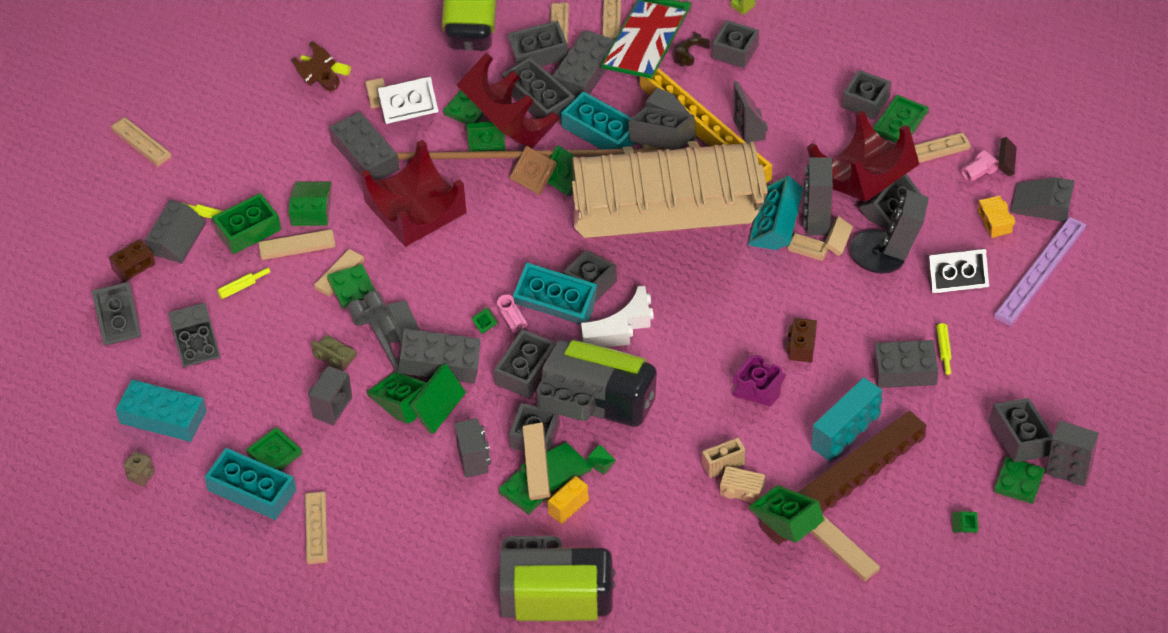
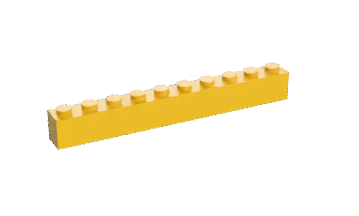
[640,68,772,183]

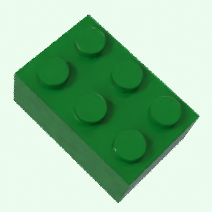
[212,193,281,255]

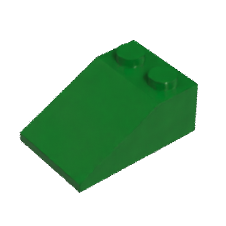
[289,181,332,226]
[366,371,426,424]
[749,485,825,543]

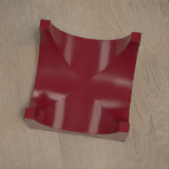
[457,53,560,149]
[807,110,920,202]
[361,140,467,247]

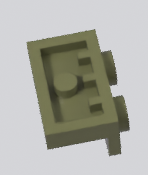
[311,335,357,371]

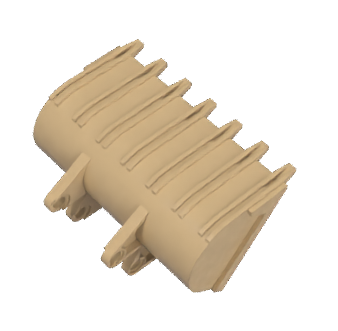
[572,141,768,238]

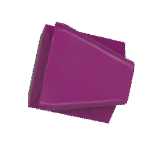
[732,356,787,407]

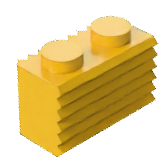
[977,195,1015,238]
[547,476,589,524]

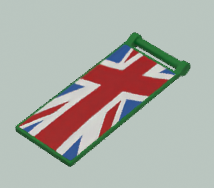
[601,0,692,79]

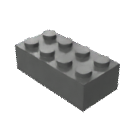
[553,30,615,99]
[502,57,575,122]
[329,111,399,180]
[803,157,833,236]
[398,328,481,383]

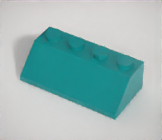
[748,175,803,250]
[512,262,597,325]

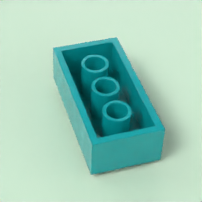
[561,91,636,149]
[811,377,883,461]
[116,380,207,442]
[204,448,297,520]

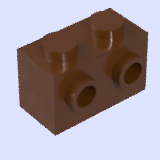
[109,239,155,282]
[786,318,817,362]

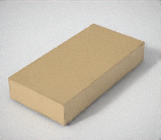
[824,216,853,256]
[788,233,829,261]

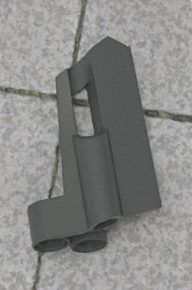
[347,291,431,379]

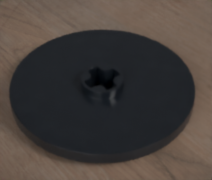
[850,229,905,274]

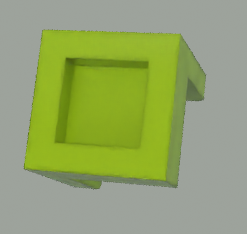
[731,0,755,15]

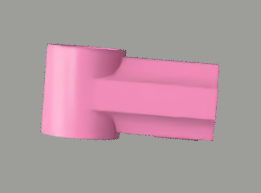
[961,150,999,182]
[497,295,528,333]

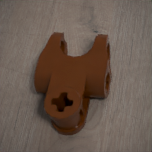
[291,41,340,91]

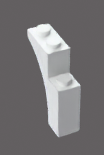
[581,286,654,348]

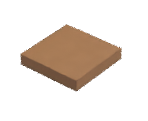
[509,146,557,195]

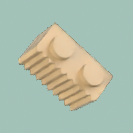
[701,437,746,478]
[720,466,766,503]

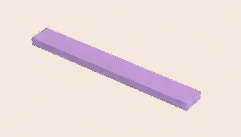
[994,217,1086,326]

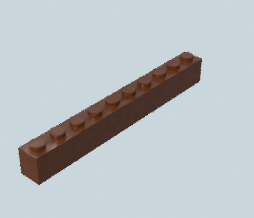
[761,410,926,545]

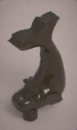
[673,32,710,67]

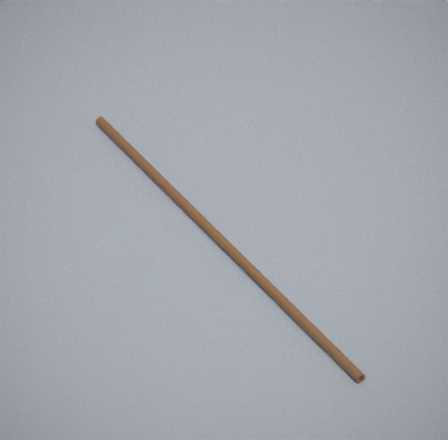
[397,148,686,160]

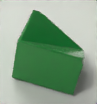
[471,307,500,334]
[588,445,616,475]
[952,511,978,533]

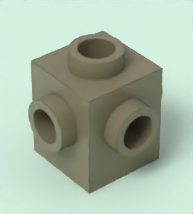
[124,451,155,487]

